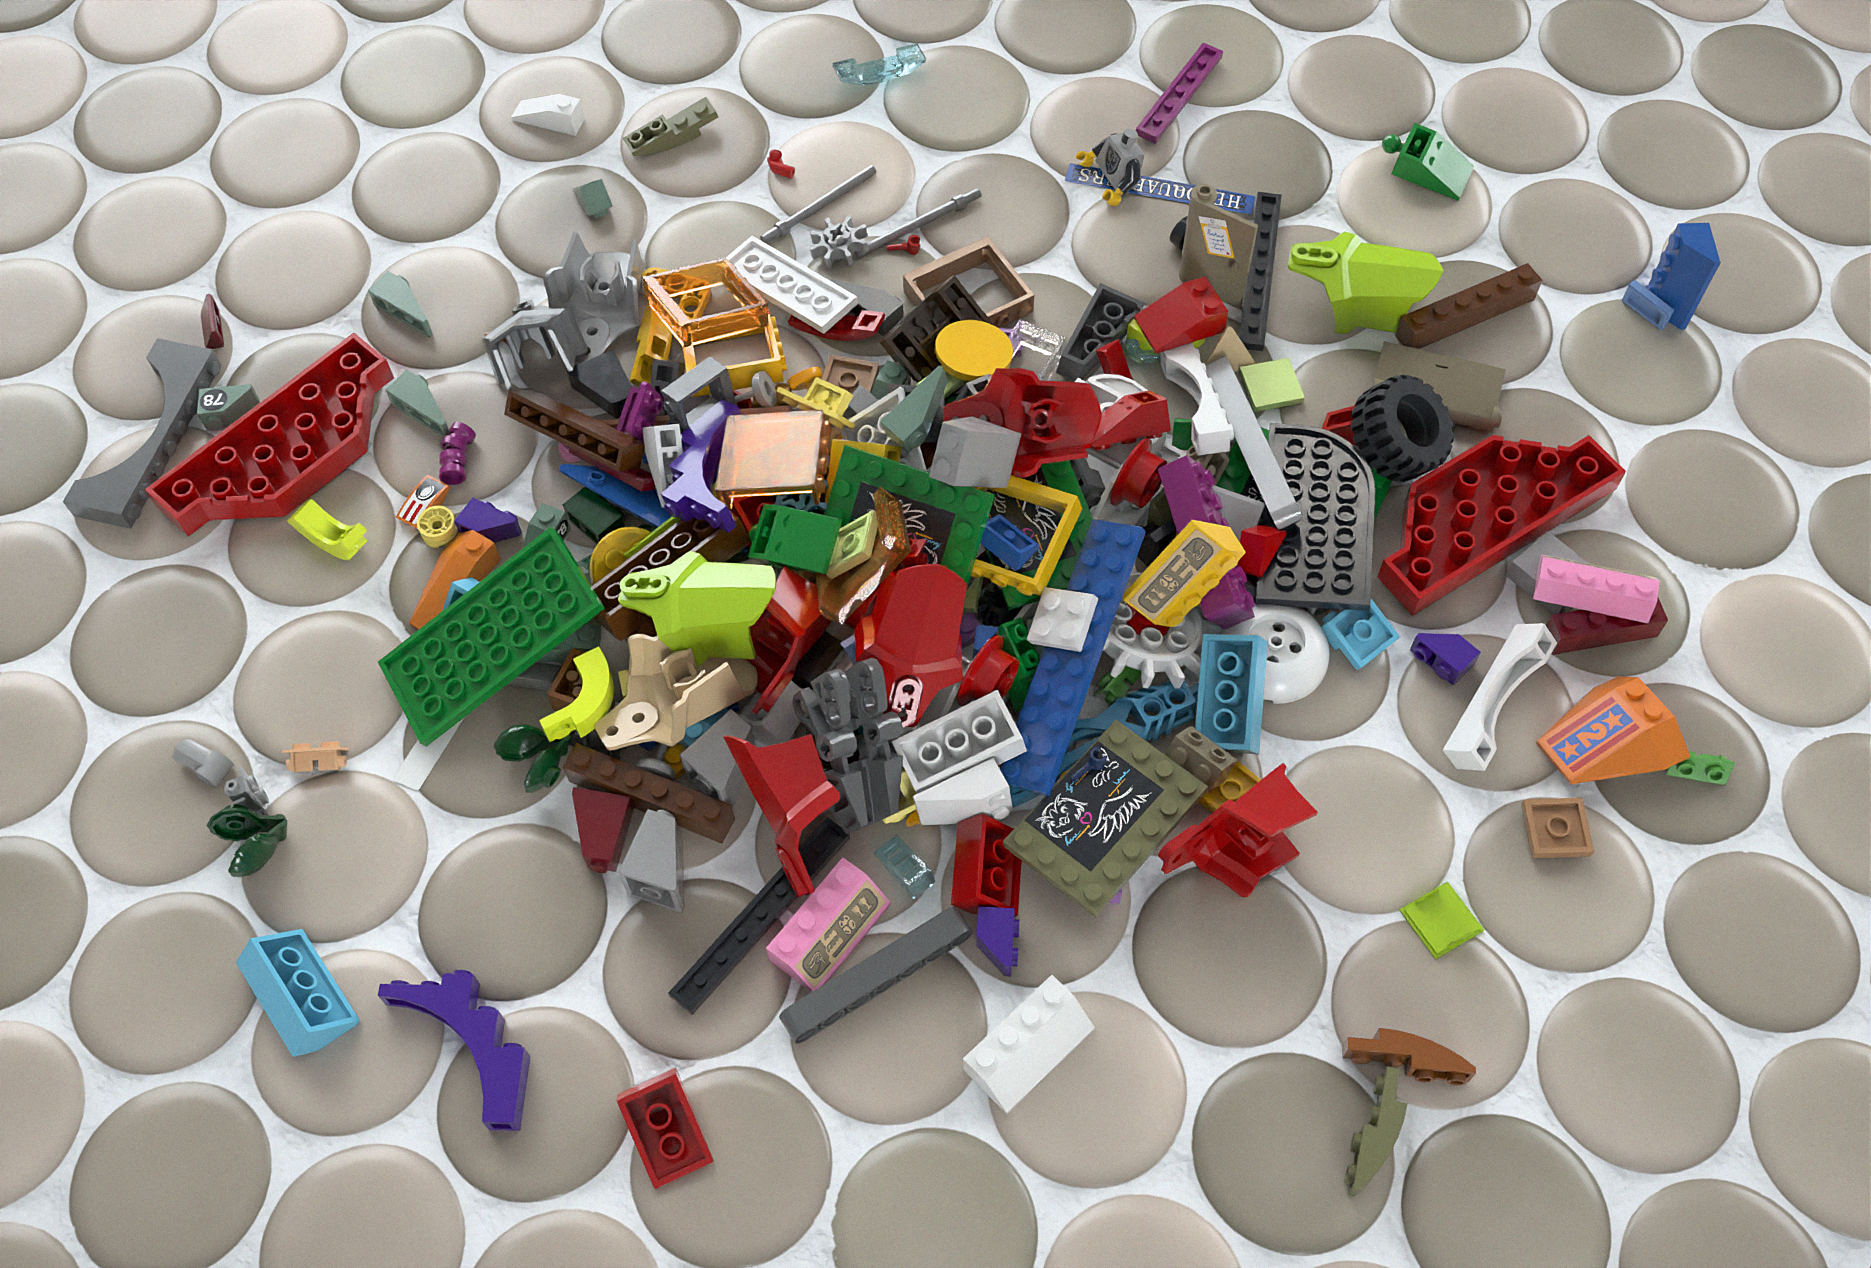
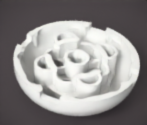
[1221,603,1330,704]

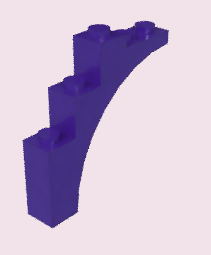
[661,399,747,533]
[378,970,530,1131]

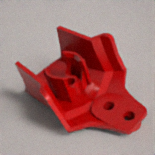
[943,368,1102,478]
[854,564,967,727]
[746,566,844,715]
[723,734,840,897]
[1158,763,1318,898]

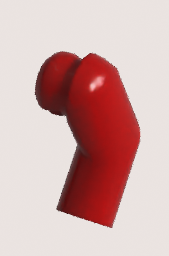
[767,149,795,179]

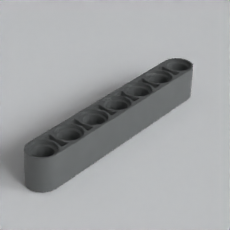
[779,906,973,1044]

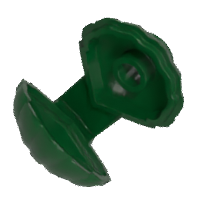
[494,724,570,793]
[207,804,287,877]

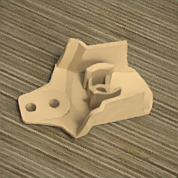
[595,634,758,750]

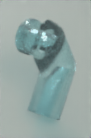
[1124,339,1160,364]

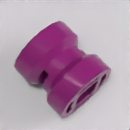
[440,422,476,453]
[439,449,466,485]

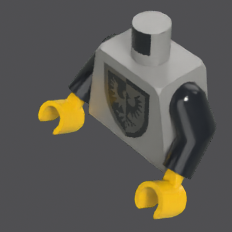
[1075,129,1144,206]

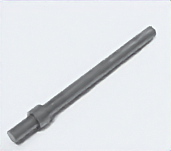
[760,165,877,244]
[854,188,982,258]

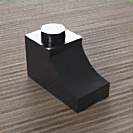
[1137,520,1176,567]

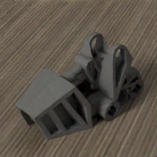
[792,658,903,834]

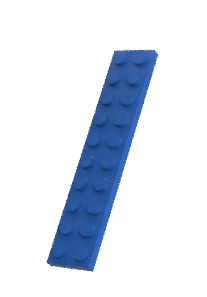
[1000,519,1146,796]

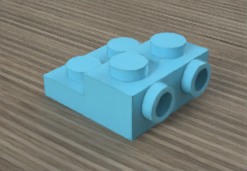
[1321,599,1400,670]

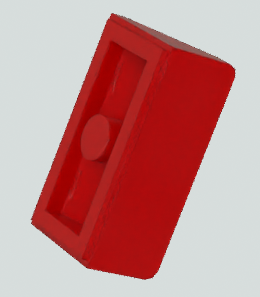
[1096,339,1133,380]

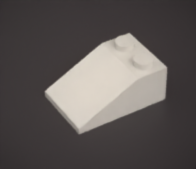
[913,758,1013,825]

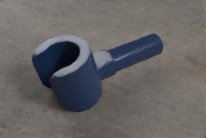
[1070,747,1107,782]

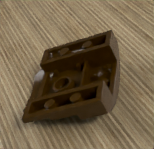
[879,275,995,395]

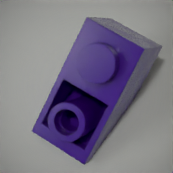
[454,497,522,543]
[1410,633,1481,685]
[976,907,1020,977]

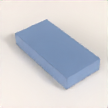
[1622,280,1674,330]

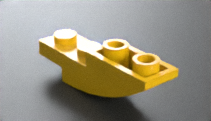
[629,299,673,387]

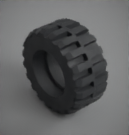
[1351,375,1454,482]

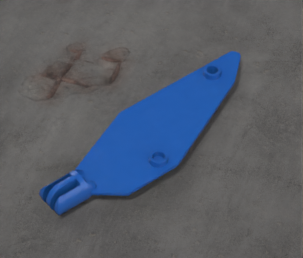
[559,464,751,559]

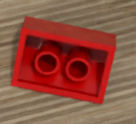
[950,814,1022,917]

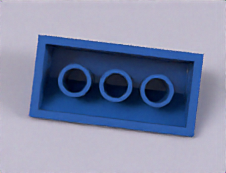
[1645,223,1721,330]

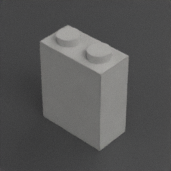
[1505,531,1589,615]

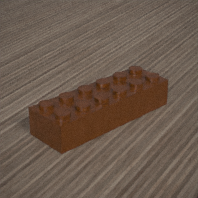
[592,511,751,642]

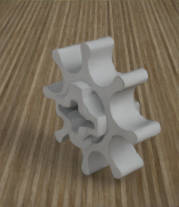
[810,216,868,268]

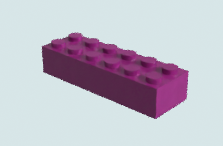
[1158,455,1255,630]

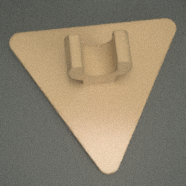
[1205,325,1256,372]

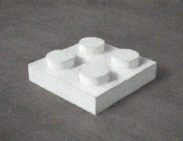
[1027,587,1098,652]

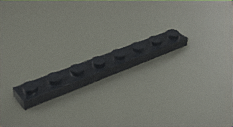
[1239,192,1282,351]
[668,817,850,1015]

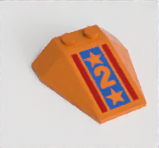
[1537,676,1690,785]

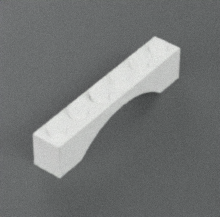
[1160,343,1234,456]
[1443,624,1557,771]

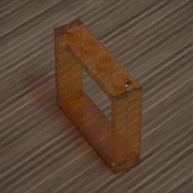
[642,257,771,347]

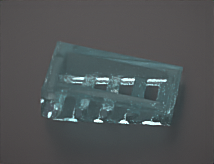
[874,835,935,899]

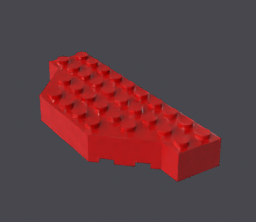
[145,333,394,537]
[1377,435,1626,616]

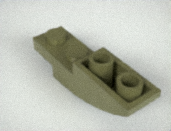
[623,97,718,156]
[1345,1066,1408,1196]

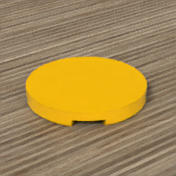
[935,320,1013,382]
[590,527,651,585]

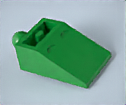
[1382,123,1474,201]
[748,504,842,575]

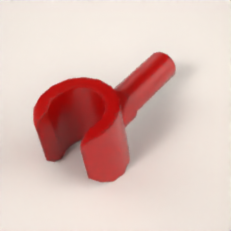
[886,235,921,255]

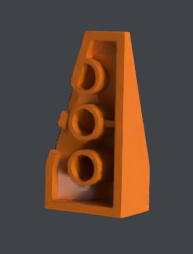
[409,530,501,630]

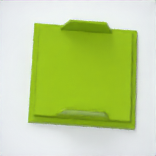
[1399,882,1484,960]

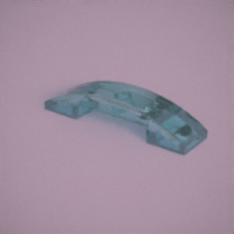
[832,43,926,85]

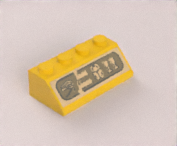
[1122,520,1246,627]

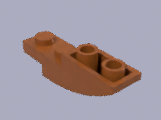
[1342,1028,1476,1085]

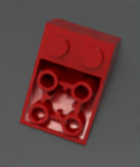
[1091,390,1171,450]

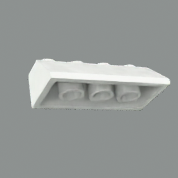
[892,690,1027,794]
[963,975,1095,1114]

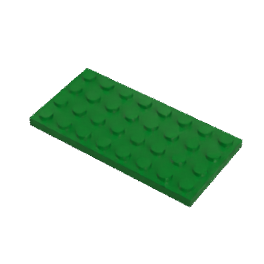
[378,526,605,747]

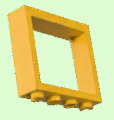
[678,306,787,398]
[971,475,1082,596]

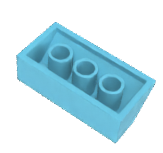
[1195,634,1268,755]
[236,929,360,1057]

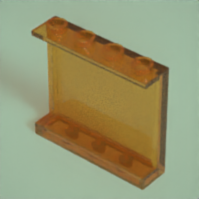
[715,410,831,510]
[816,487,911,625]

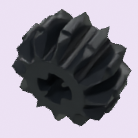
[978,585,1024,628]

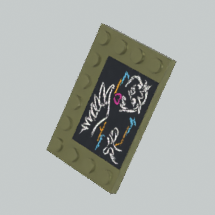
[1003,720,1208,918]

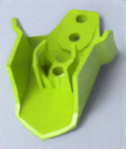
[1288,231,1444,334]
[618,551,776,666]

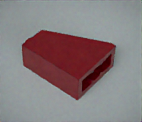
[572,787,634,873]

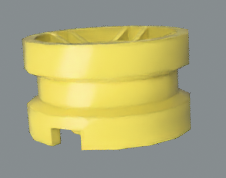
[417,506,459,548]

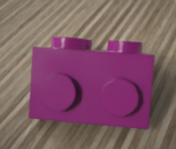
[616,381,663,442]

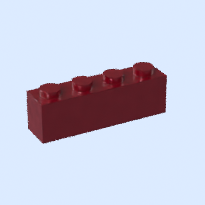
[1546,597,1668,655]

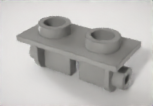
[224,767,269,816]

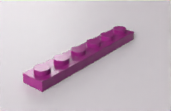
[1136,43,1223,144]

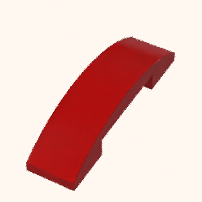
[787,310,885,341]

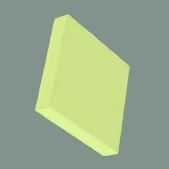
[1239,358,1305,412]
[826,510,880,579]

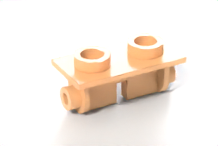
[282,742,349,773]

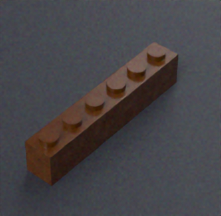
[1395,263,1543,349]
[504,388,645,471]
[563,743,735,844]

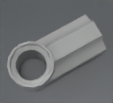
[172,738,234,788]

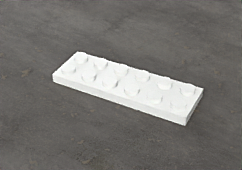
[718,236,858,334]

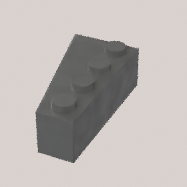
[1056,283,1146,381]

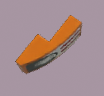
[395,475,451,529]

